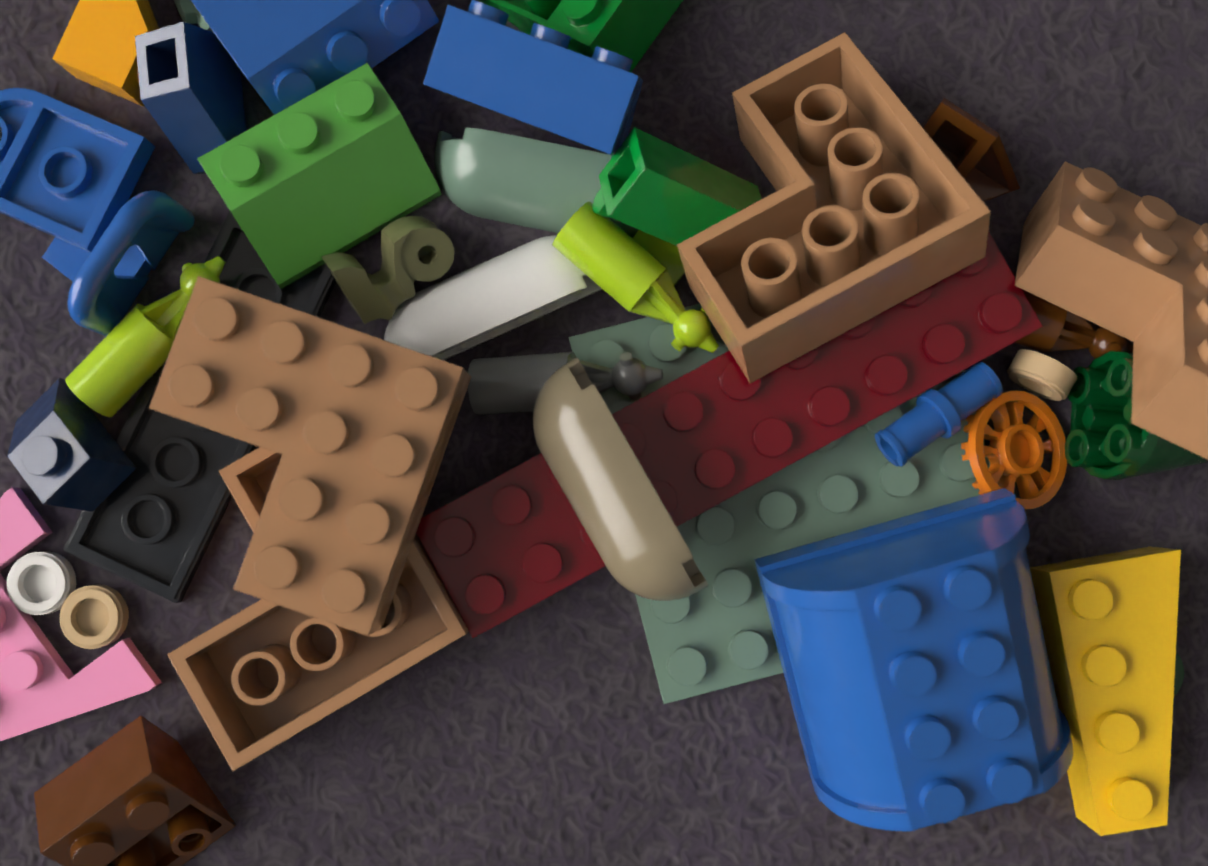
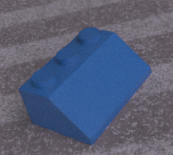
[191,0,439,115]
[423,0,643,155]

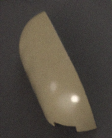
[533,358,708,601]

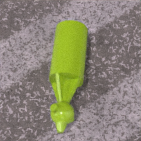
[552,201,719,353]
[65,256,226,417]

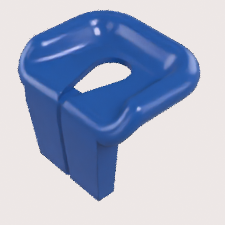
[42,191,195,336]

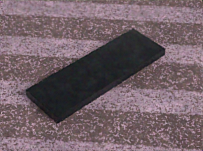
[63,211,337,603]

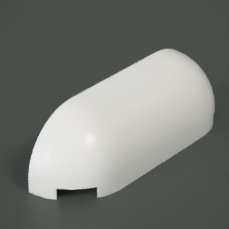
[384,235,602,360]

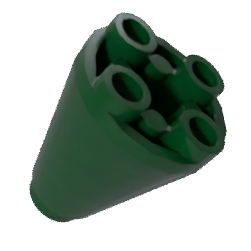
[1065,351,1208,480]

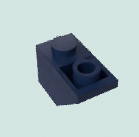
[135,22,246,174]

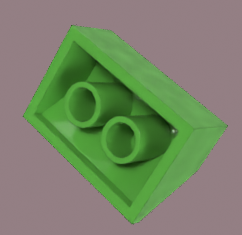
[197,63,441,289]

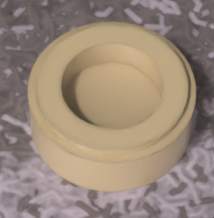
[1007,349,1077,401]
[59,584,129,649]

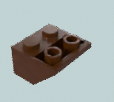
[34,716,236,866]

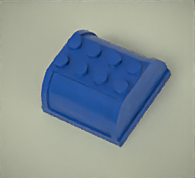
[754,488,1074,831]

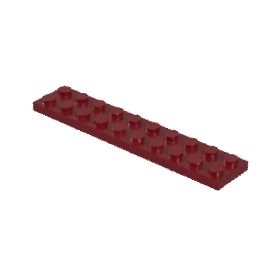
[416,231,1043,638]

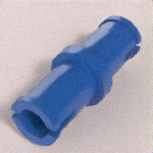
[875,361,1003,467]

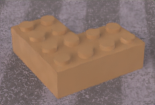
[677,32,991,383]
[1015,161,1208,460]
[149,276,471,636]
[167,447,469,771]

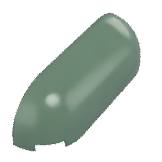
[434,128,638,238]

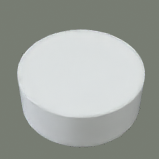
[6,551,76,615]

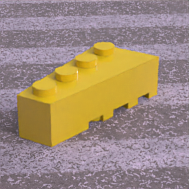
[1030,547,1181,836]

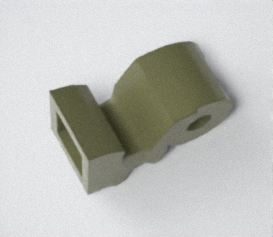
[321,216,454,324]

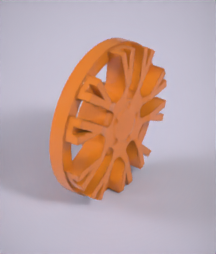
[961,390,1067,509]

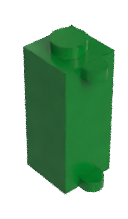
[592,127,762,246]

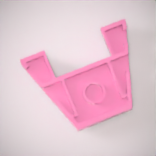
[0,487,162,741]

